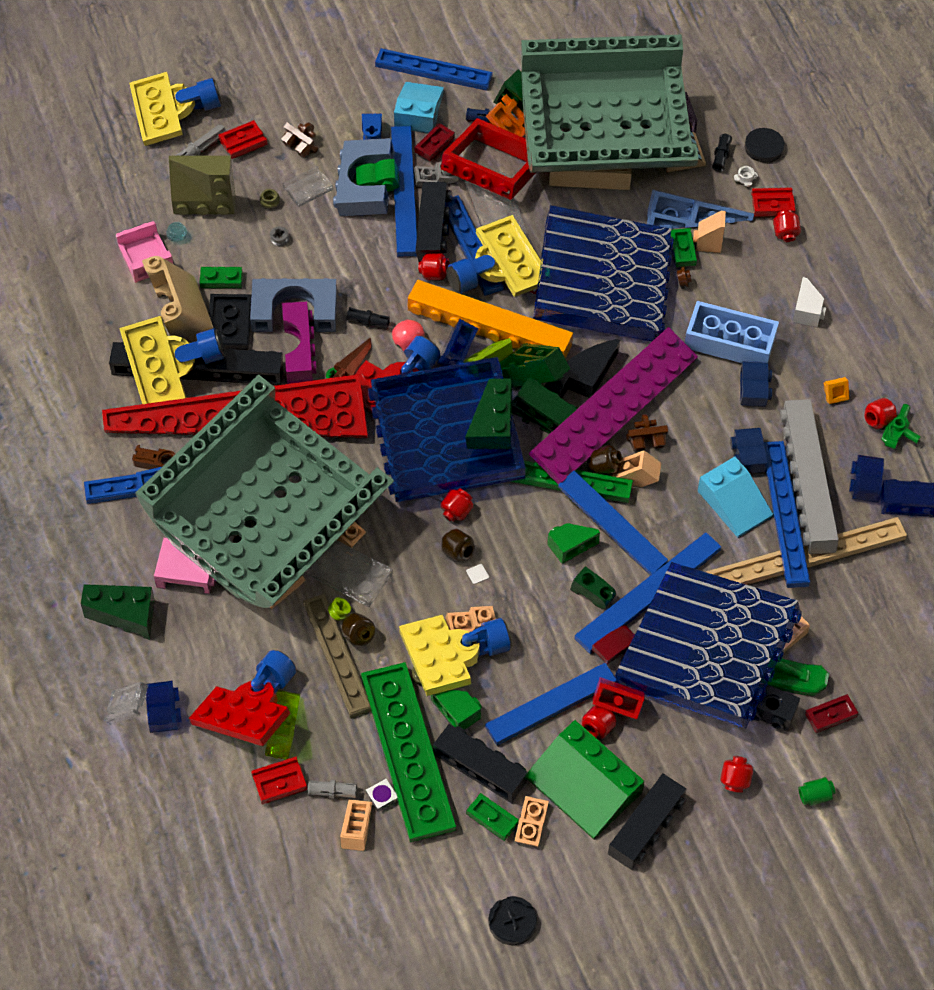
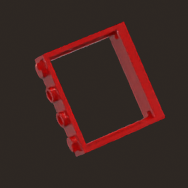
[441,118,536,200]

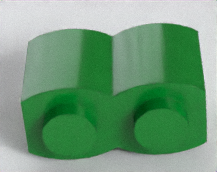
[356,159,400,192]

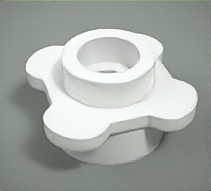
[734,166,758,187]

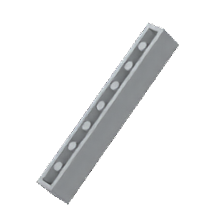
[780,399,838,554]

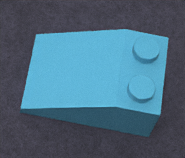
[394,82,444,133]
[698,457,773,538]

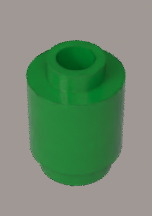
[798,777,836,806]

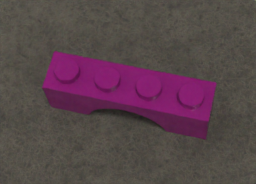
[282,301,317,384]

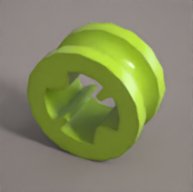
[328,598,351,621]

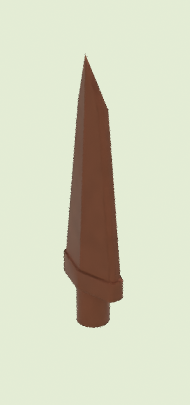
[334,337,371,378]

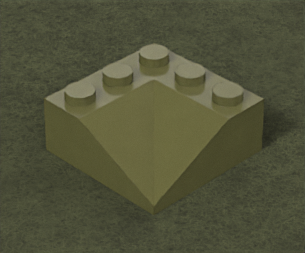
[169,156,236,215]

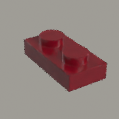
[414,123,455,161]
[805,694,858,733]

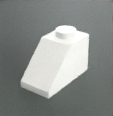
[793,277,826,327]

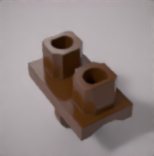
[281,122,319,158]
[626,414,668,451]

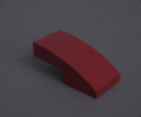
[592,625,641,665]

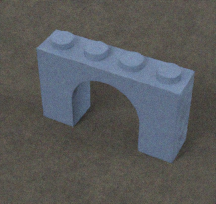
[333,138,395,216]
[250,278,337,332]

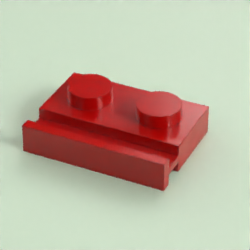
[218,120,268,159]
[751,188,796,217]
[251,756,307,805]

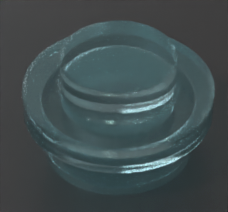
[166,222,187,242]

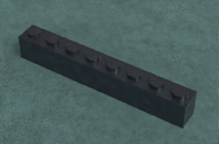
[109,342,284,385]

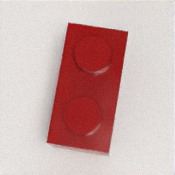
[592,677,645,719]

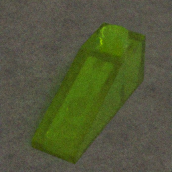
[265,690,300,760]

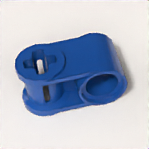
[362,113,382,140]

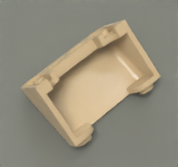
[142,256,214,343]

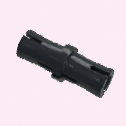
[712,133,732,172]
[346,307,390,330]

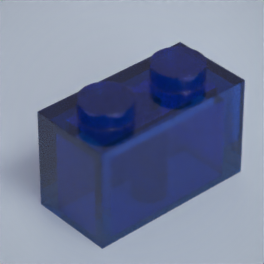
[437,319,478,372]

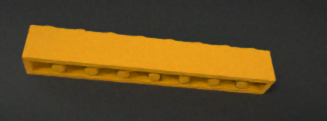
[408,280,573,359]

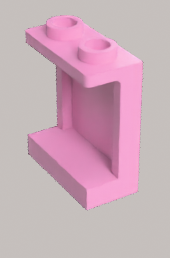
[116,221,173,282]
[154,538,216,594]

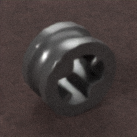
[270,226,289,247]

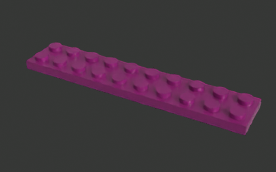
[529,327,698,484]

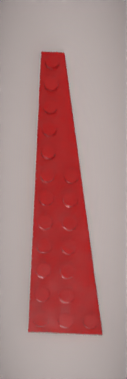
[102,374,368,438]

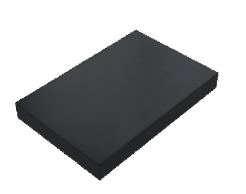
[208,294,252,350]

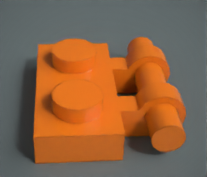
[486,94,525,137]

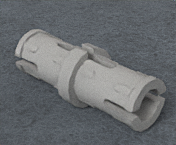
[308,780,357,799]

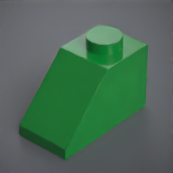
[547,523,600,564]
[431,690,482,730]

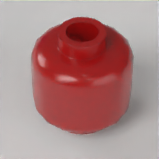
[773,210,801,242]
[418,253,450,281]
[864,398,897,429]
[441,488,473,522]
[582,705,616,739]
[720,756,753,793]

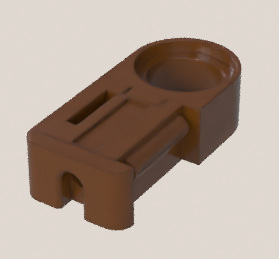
[132,445,175,469]

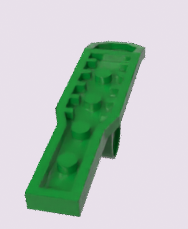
[688,641,829,696]

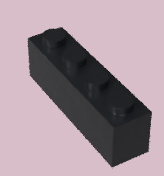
[415,182,452,262]
[433,724,528,804]
[608,773,687,870]

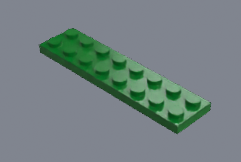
[361,662,456,843]

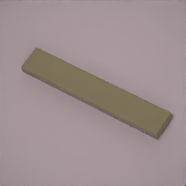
[303,594,371,718]

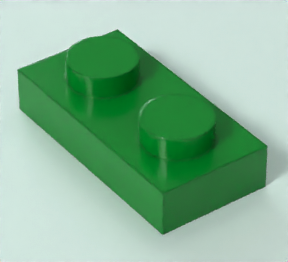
[670,228,697,267]
[199,267,243,289]
[466,793,519,841]

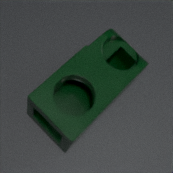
[570,566,616,609]

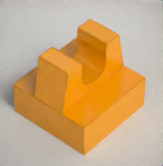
[823,377,849,404]

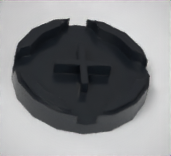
[744,128,785,163]
[488,896,537,946]

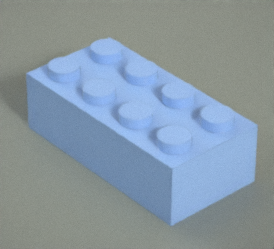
[685,301,779,363]

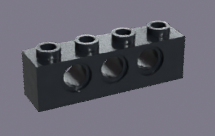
[701,666,800,731]

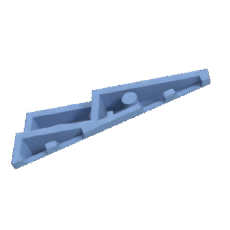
[647,189,754,232]

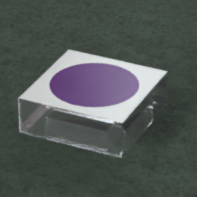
[366,779,397,812]

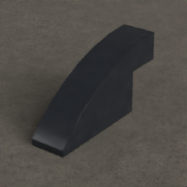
[544,339,620,399]

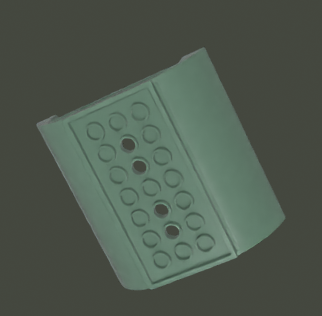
[521,34,699,173]
[135,375,394,608]

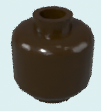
[589,445,623,475]
[441,529,475,562]
[342,613,375,646]

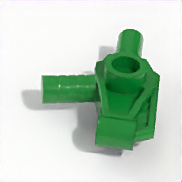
[881,404,921,450]

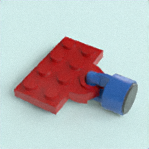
[354,336,441,437]
[189,650,296,746]

